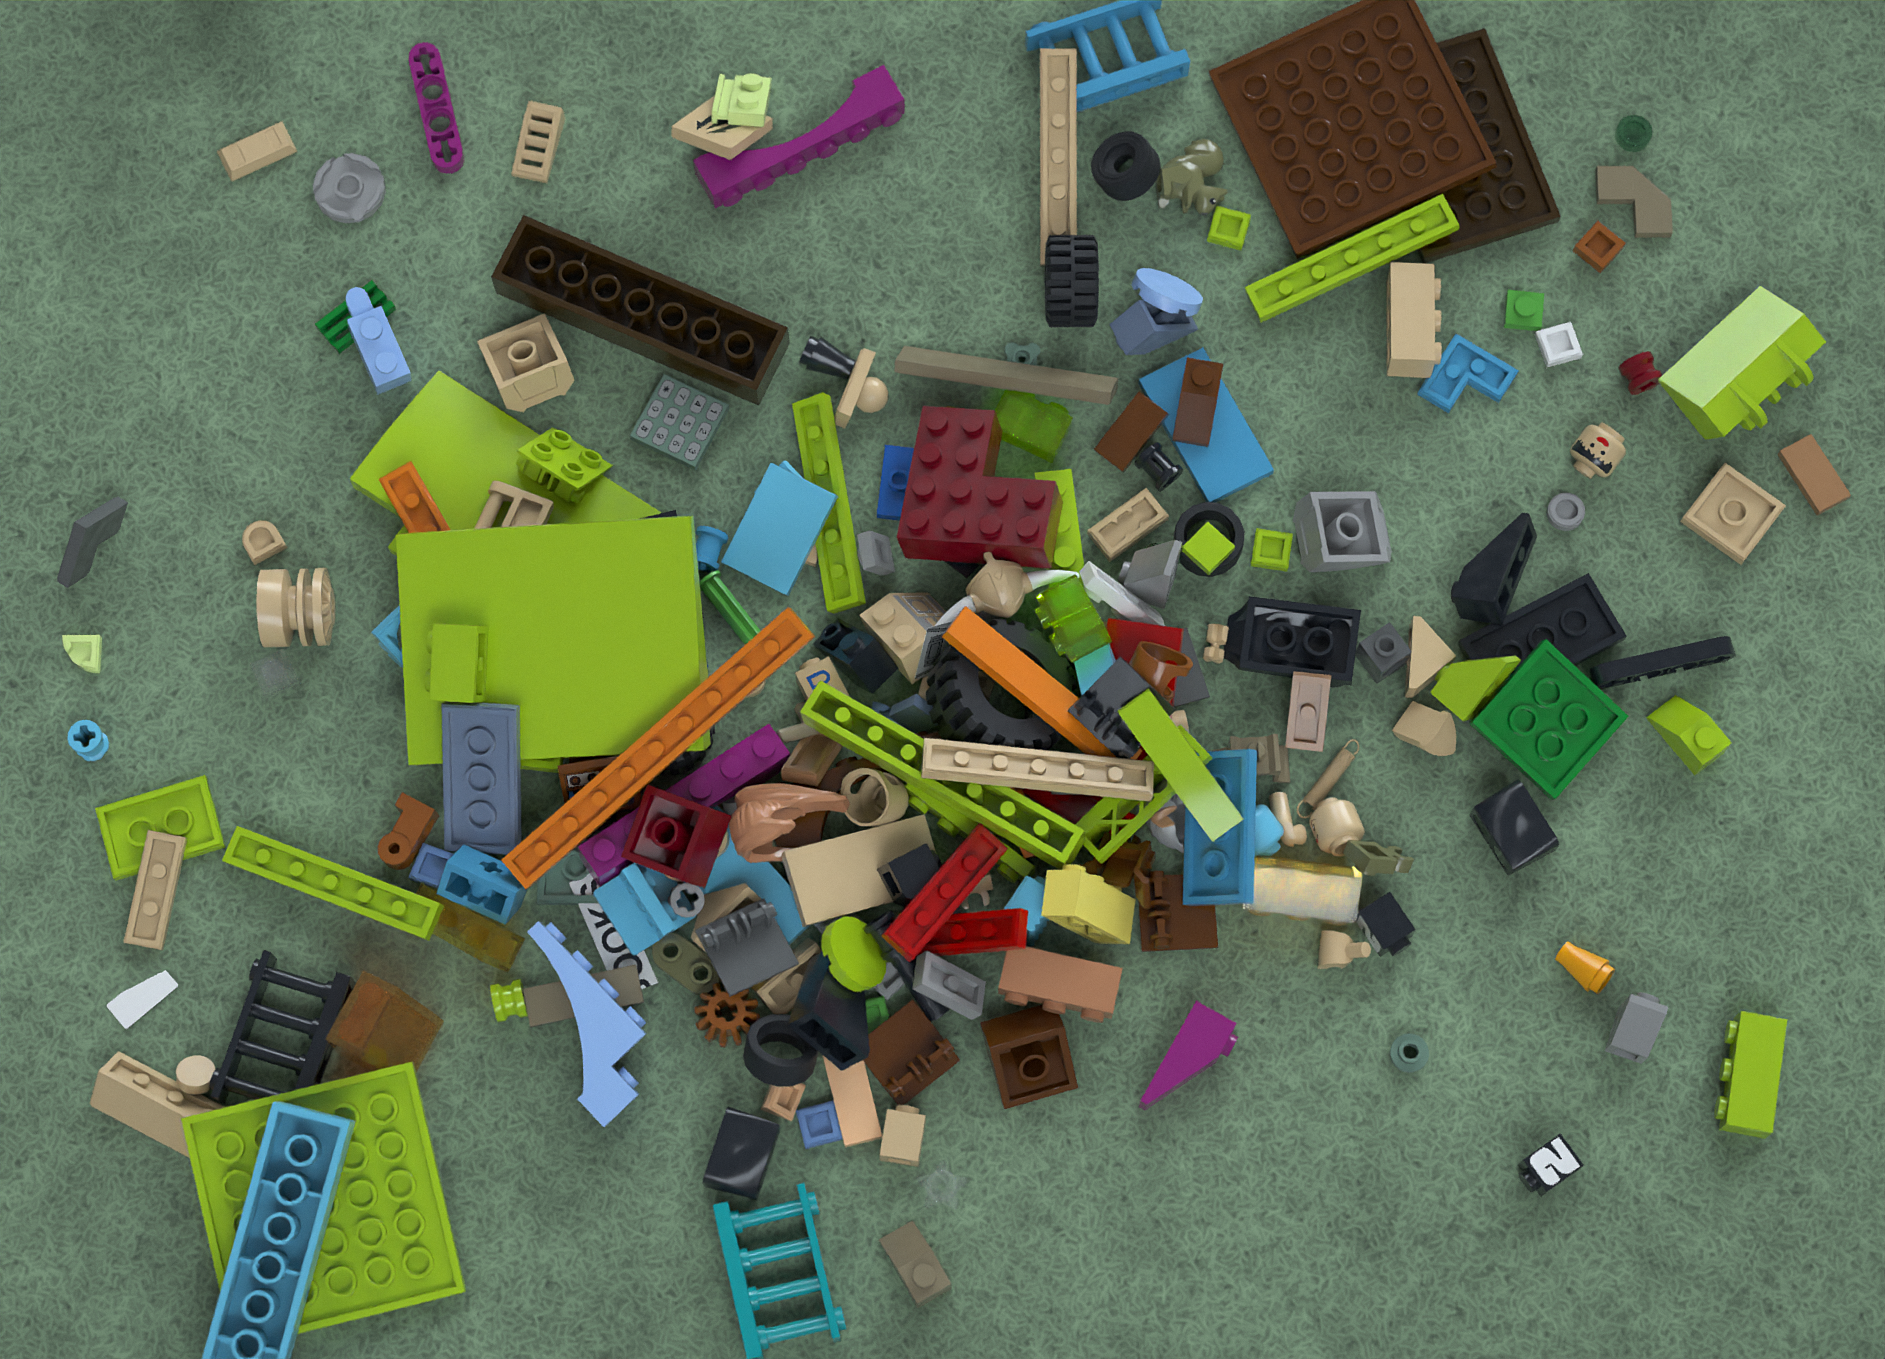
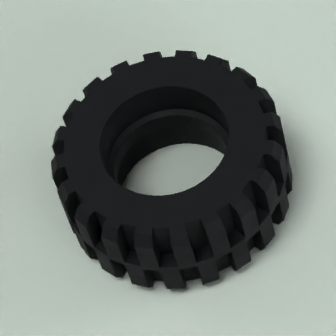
[926,619,1077,751]

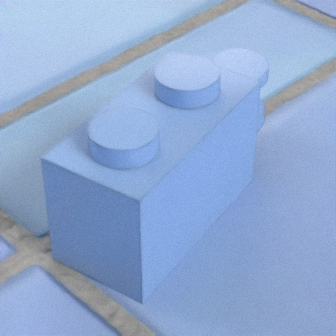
[346,287,411,395]

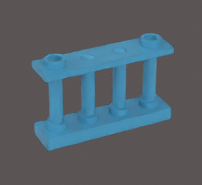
[1025,0,1190,112]

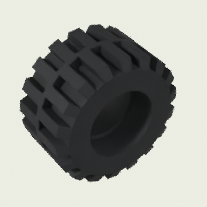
[1045,235,1099,327]

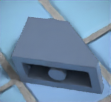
[1109,300,1198,355]

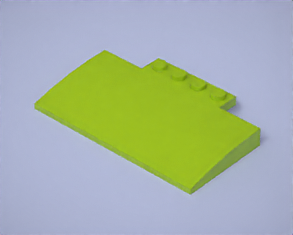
[350,371,661,556]

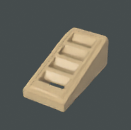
[512,101,565,183]

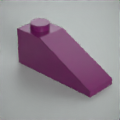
[1139,1001,1239,1110]

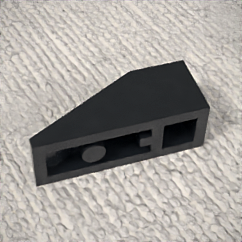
[1451,513,1537,624]

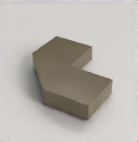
[1595,166,1673,238]

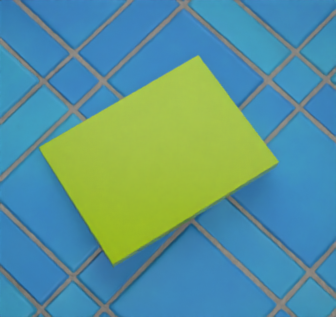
[396,515,711,765]

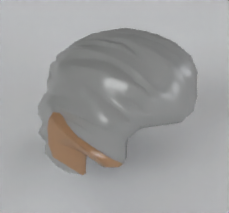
[1146,779,1185,853]

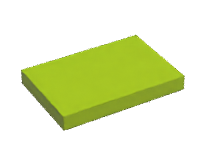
[95,775,226,881]

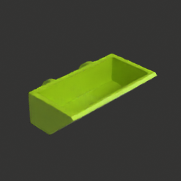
[1658,286,1826,440]

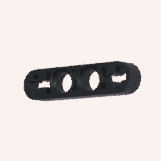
[1589,636,1736,690]

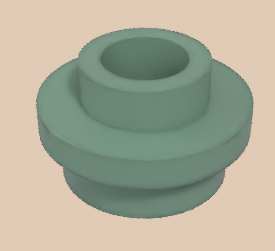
[1390,1034,1429,1073]

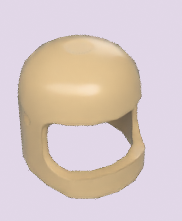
[841,768,908,826]

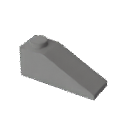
[1118,540,1182,609]

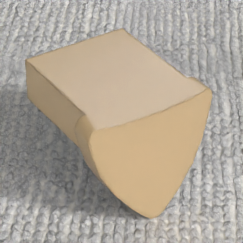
[1392,701,1456,756]

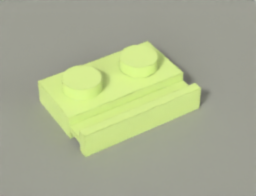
[712,74,771,127]

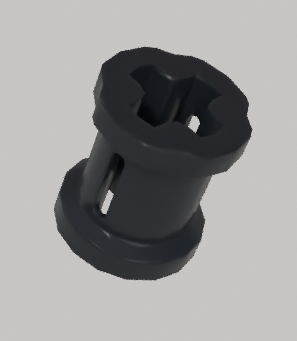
[1134,442,1183,491]

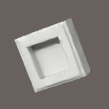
[1535,322,1583,368]

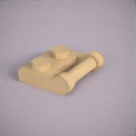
[474,480,554,529]

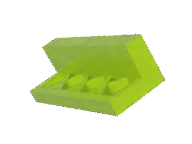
[1075,724,1213,864]

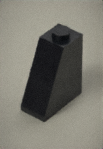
[787,952,870,1071]

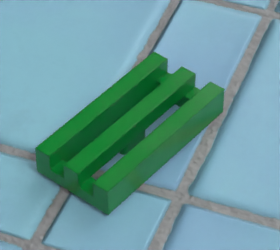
[315,280,396,354]

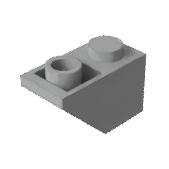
[1605,992,1668,1064]

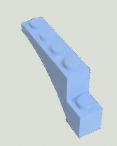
[527,921,647,1127]

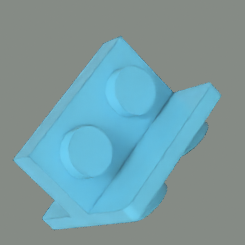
[593,863,696,956]

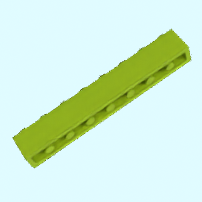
[800,680,1085,870]

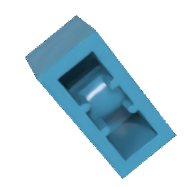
[436,844,527,925]

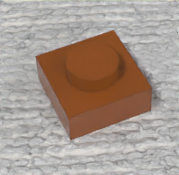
[1573,221,1626,274]

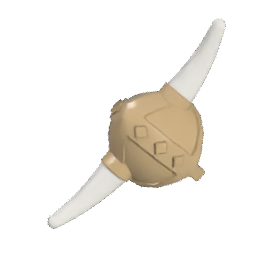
[935,552,1079,626]

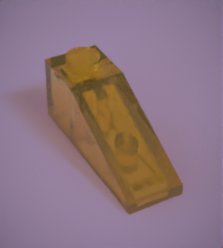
[416,883,526,973]

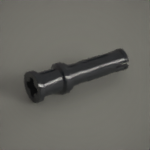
[863,910,950,1022]

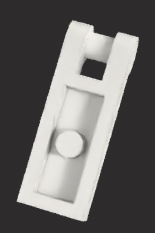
[1079,561,1165,626]

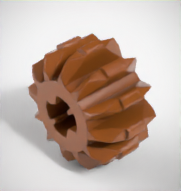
[694,983,760,1048]

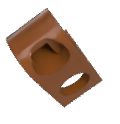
[378,792,439,870]

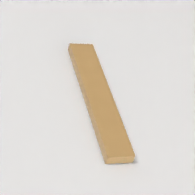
[1040,49,1077,266]
[921,738,1154,801]

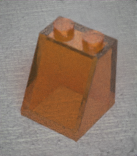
[325,970,444,1073]

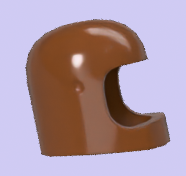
[1128,641,1193,702]

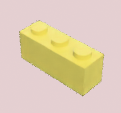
[1041,864,1135,944]

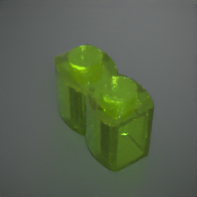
[995,389,1073,463]
[1034,574,1112,663]

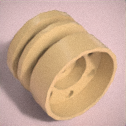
[256,568,335,647]

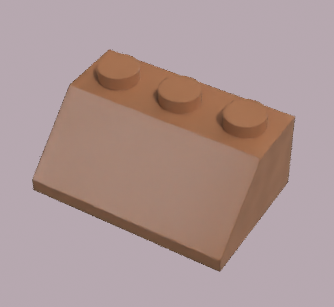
[998,947,1123,1023]

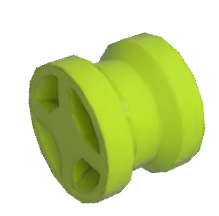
[490,978,528,1022]

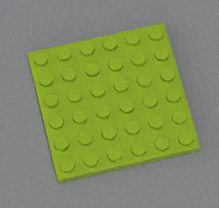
[181,1062,466,1334]

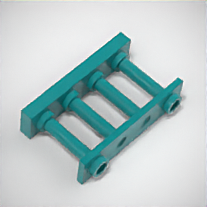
[713,1183,846,1359]

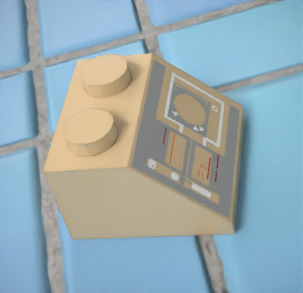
[860,593,950,684]

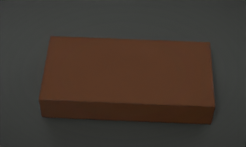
[1094,391,1169,473]

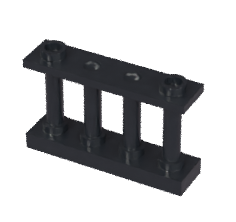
[209,950,356,1104]

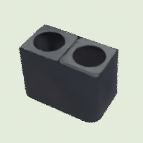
[1470,779,1559,875]
[703,1106,780,1200]

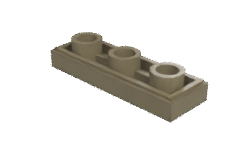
[523,964,644,1027]

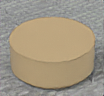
[176,1055,215,1094]

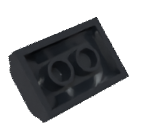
[1224,596,1361,688]

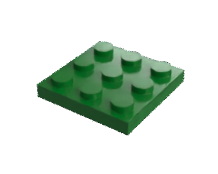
[1469,639,1629,800]

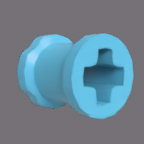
[67,720,109,761]

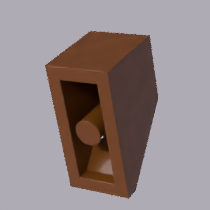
[1172,357,1223,447]

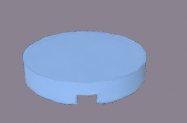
[1131,268,1203,316]

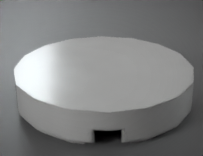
[313,153,386,223]

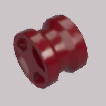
[1618,351,1662,395]

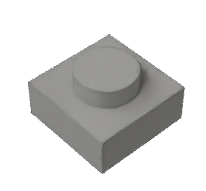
[857,530,895,576]

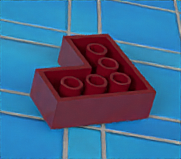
[896,406,1063,569]

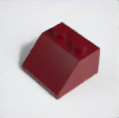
[621,785,732,888]

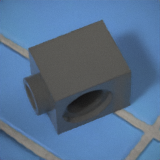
[1355,622,1412,684]

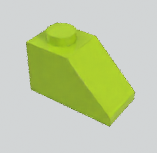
[1430,656,1521,721]
[1646,695,1732,776]

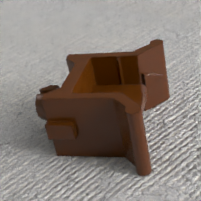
[1077,832,1156,909]

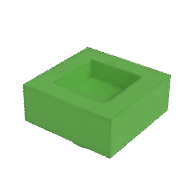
[1504,290,1544,331]

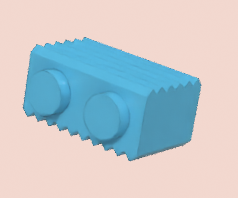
[1004,875,1051,947]

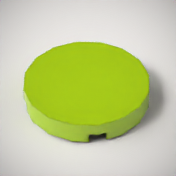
[821,916,886,992]

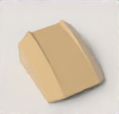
[477,313,574,412]

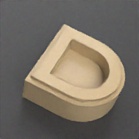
[242,521,287,565]

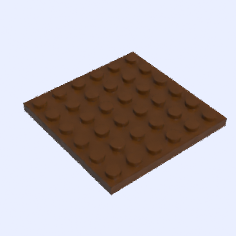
[1208,0,1497,259]

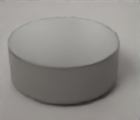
[1547,493,1585,531]

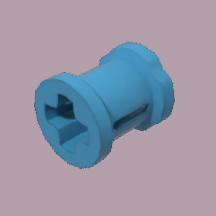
[695,526,729,573]

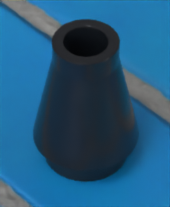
[799,336,856,380]

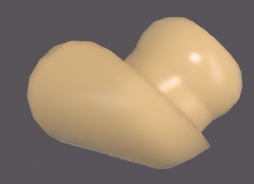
[1269,792,1307,847]

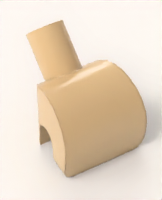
[1318,930,1371,969]

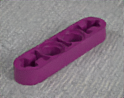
[408,42,464,174]

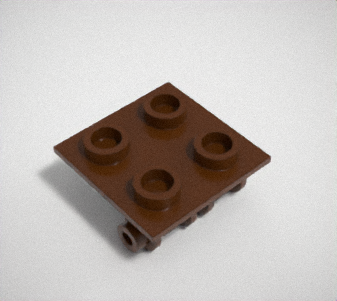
[1138,871,1218,952]
[863,1000,960,1105]

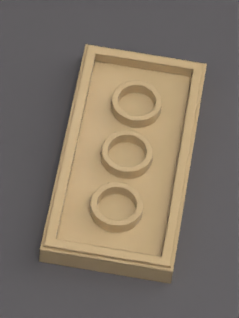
[781,814,936,927]

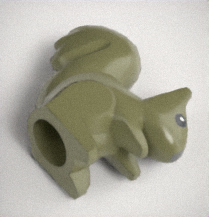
[1155,139,1228,215]

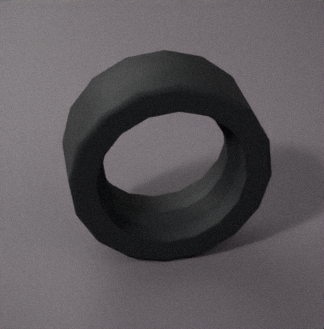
[1173,502,1245,577]
[743,1014,818,1087]

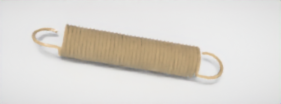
[1297,739,1359,819]

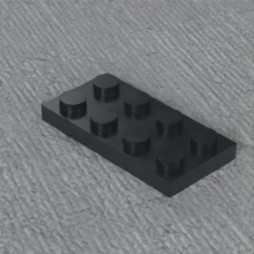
[1458,573,1627,682]

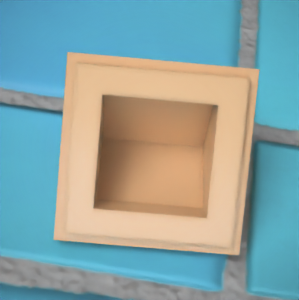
[760,1083,806,1121]

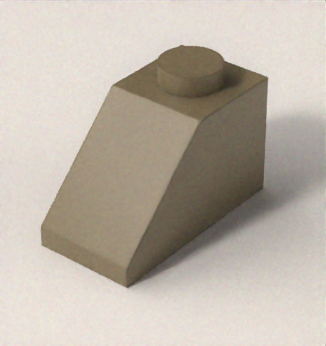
[879,1220,951,1309]

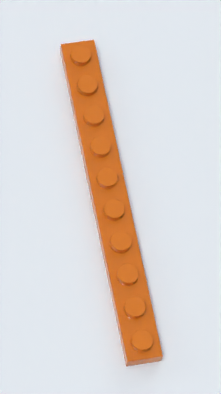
[501,607,815,889]

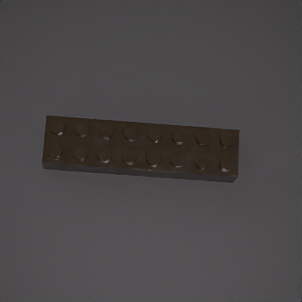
[491,215,790,406]

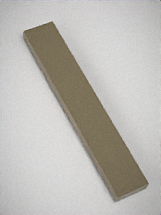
[895,346,1118,405]

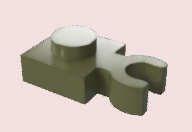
[1343,840,1414,876]

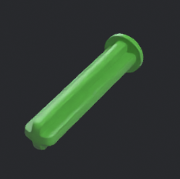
[699,570,760,645]

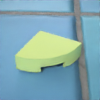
[62,635,102,674]

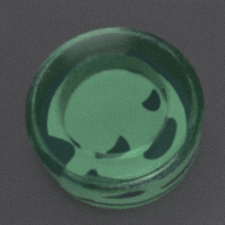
[1615,115,1653,152]

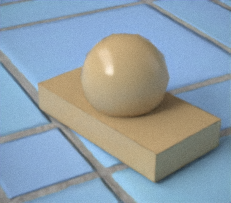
[834,348,889,428]

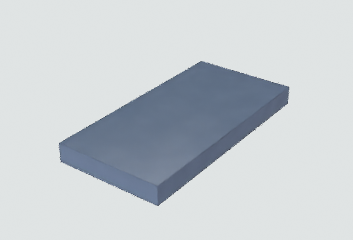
[442,701,522,855]

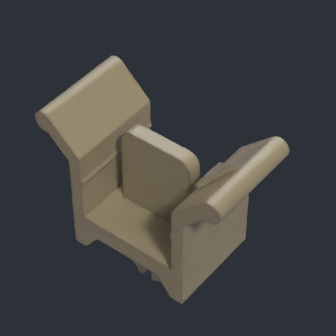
[1212,734,1291,783]

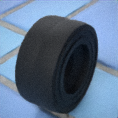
[1091,131,1160,201]

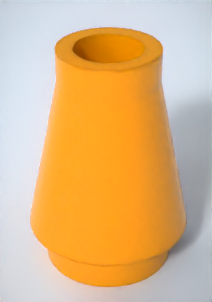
[1555,941,1615,994]

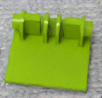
[516,427,613,504]

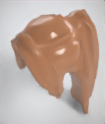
[729,783,850,863]

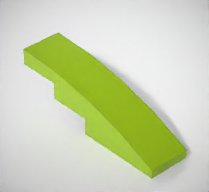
[1118,688,1244,842]

